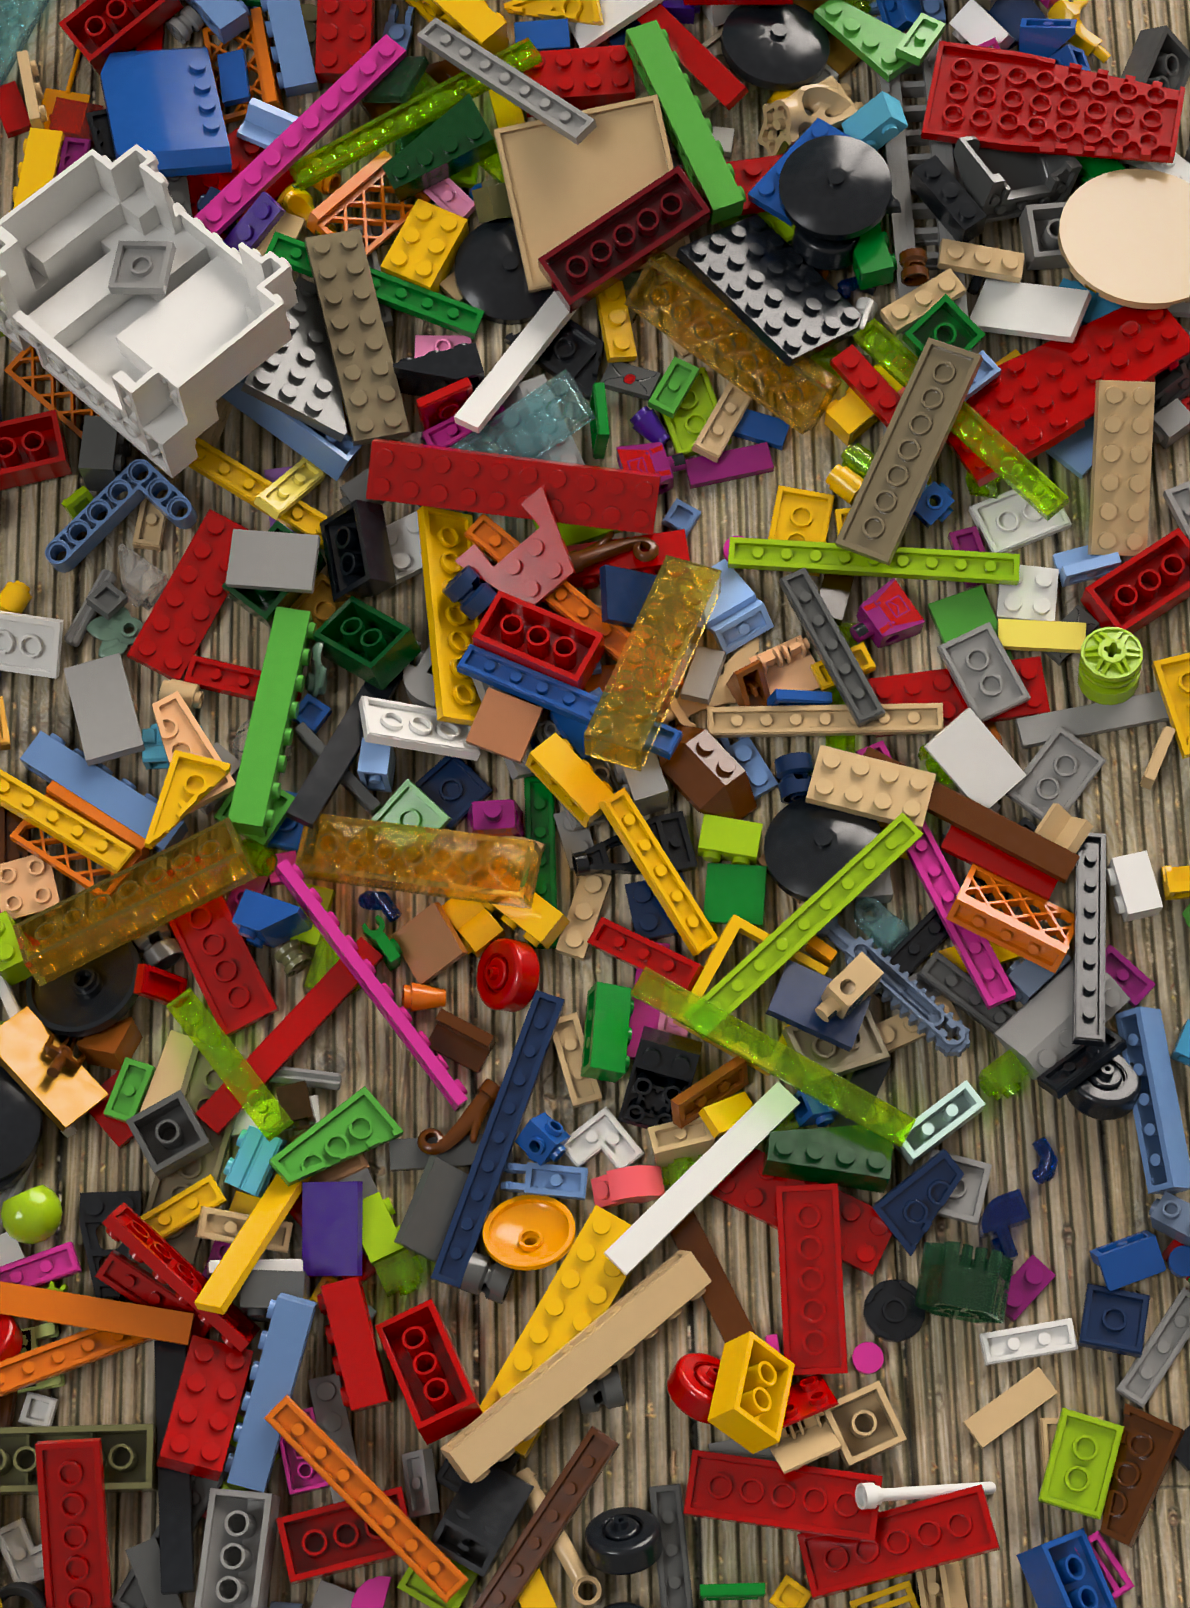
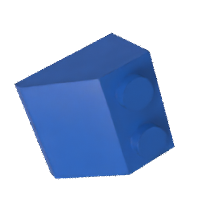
[232,889,313,948]

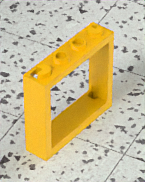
[673,914,829,1076]

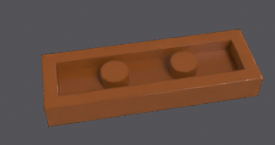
[670,1056,749,1129]

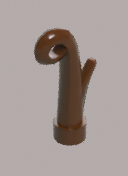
[568,531,659,575]
[417,1079,500,1155]

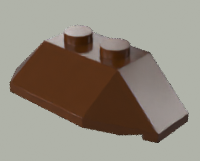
[657,724,757,820]

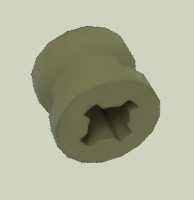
[274,939,312,977]

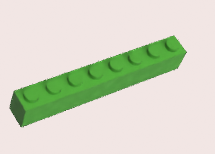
[625,20,746,225]
[227,606,317,837]

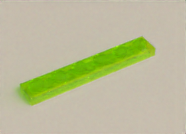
[166,988,294,1142]

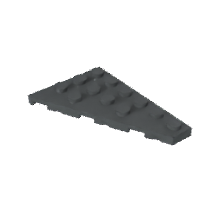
[241,276,347,442]

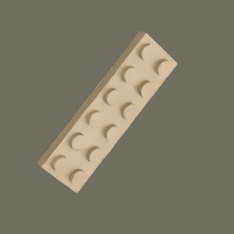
[1088,380,1156,556]

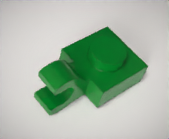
[362,915,402,972]

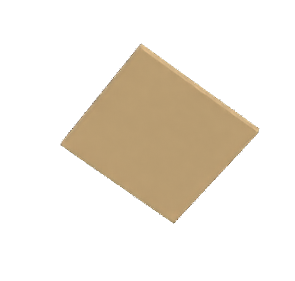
[494,94,690,293]

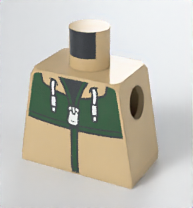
[815,952,884,1022]

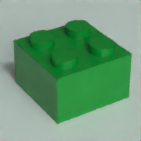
[902,294,986,357]

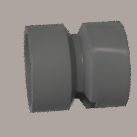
[129,918,184,970]
[461,1251,515,1304]
[579,1365,625,1415]

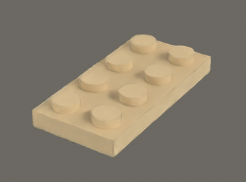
[805,745,936,832]

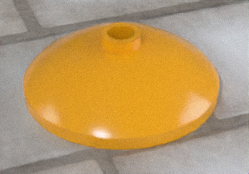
[483,1195,576,1271]

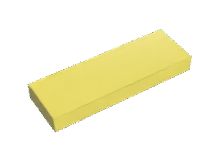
[254,458,326,520]
[997,619,1086,653]

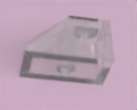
[118,543,169,611]

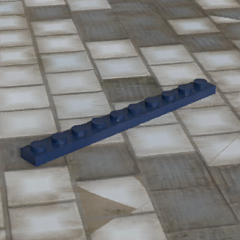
[431,990,565,1289]

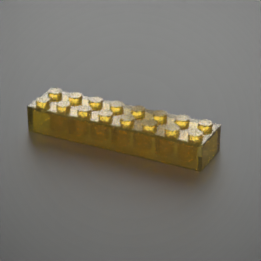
[625,252,842,434]
[584,555,722,772]
[295,814,543,909]
[13,817,257,986]

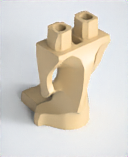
[757,76,864,156]

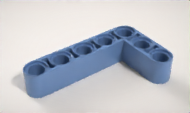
[45,459,198,573]

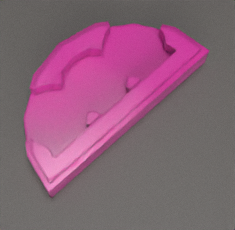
[351,1576,392,1608]

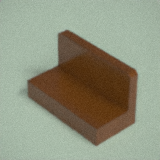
[429,1008,496,1073]

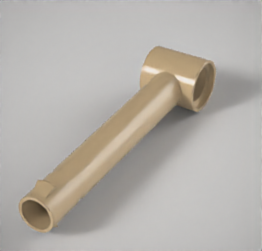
[515,1467,603,1608]

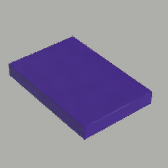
[302,1181,363,1276]

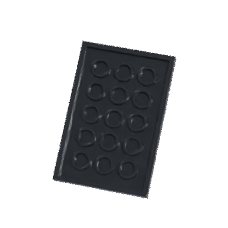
[676,213,869,367]

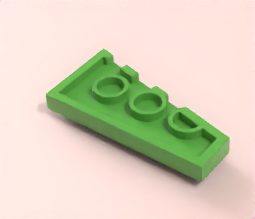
[814,0,913,83]
[269,1086,404,1186]

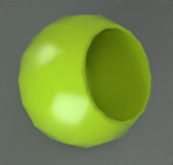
[0,1184,63,1244]

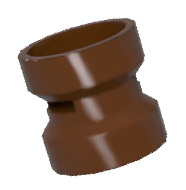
[899,248,929,287]

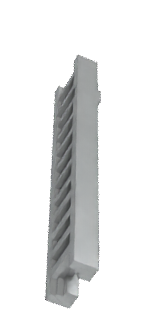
[876,35,972,364]

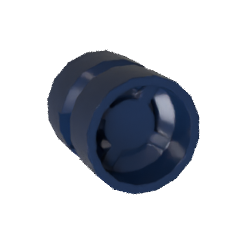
[442,565,497,620]
[774,752,814,804]

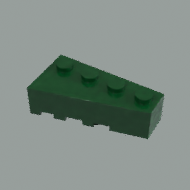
[382,93,498,202]
[762,1122,895,1193]

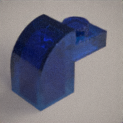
[979,1189,1031,1264]

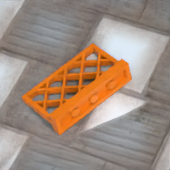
[202,7,284,124]
[306,150,431,257]
[4,346,99,439]
[10,780,150,901]
[946,864,1074,973]

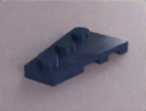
[871,1149,964,1256]

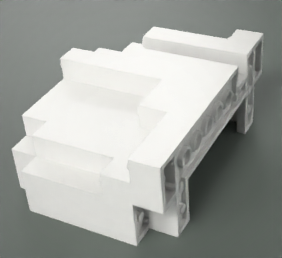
[0,144,298,478]

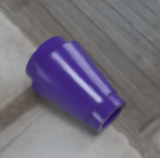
[630,406,671,445]

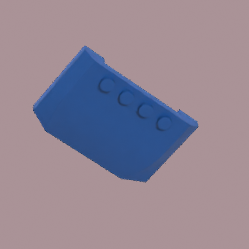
[100,46,232,177]

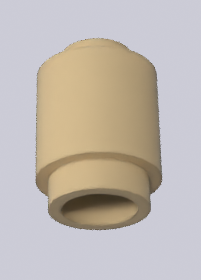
[159,678,204,713]

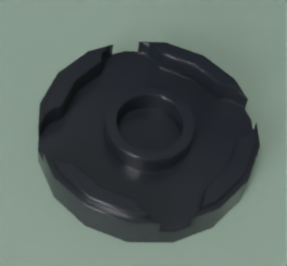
[863,1279,925,1343]

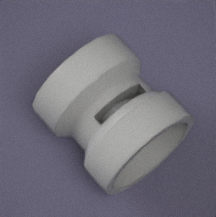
[166,5,204,44]

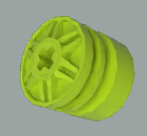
[1077,627,1143,705]

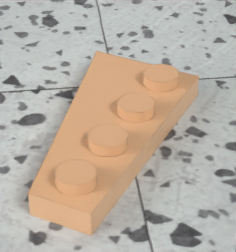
[152,691,236,815]

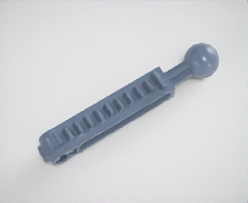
[816,915,970,1057]

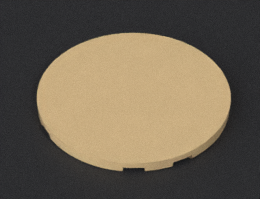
[1058,169,1190,310]

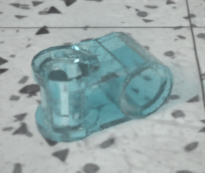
[853,897,910,954]

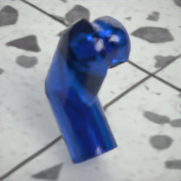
[358,891,402,922]
[1032,1137,1058,1184]

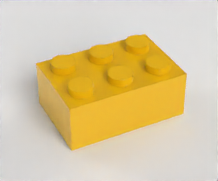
[380,199,469,293]
[707,1331,795,1454]

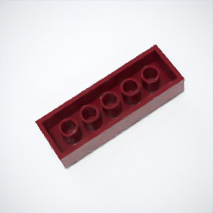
[538,165,711,313]

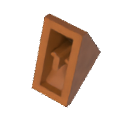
[726,659,770,706]
[76,1016,143,1071]

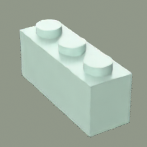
[893,1080,986,1166]

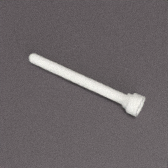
[855,1481,996,1510]

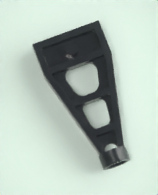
[572,811,698,877]
[79,1191,143,1301]

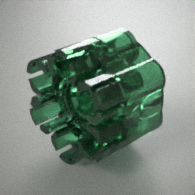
[914,1241,1014,1324]

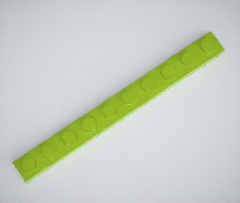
[728,537,1020,585]
[683,812,923,1039]

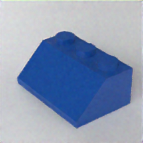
[1016,1528,1117,1608]

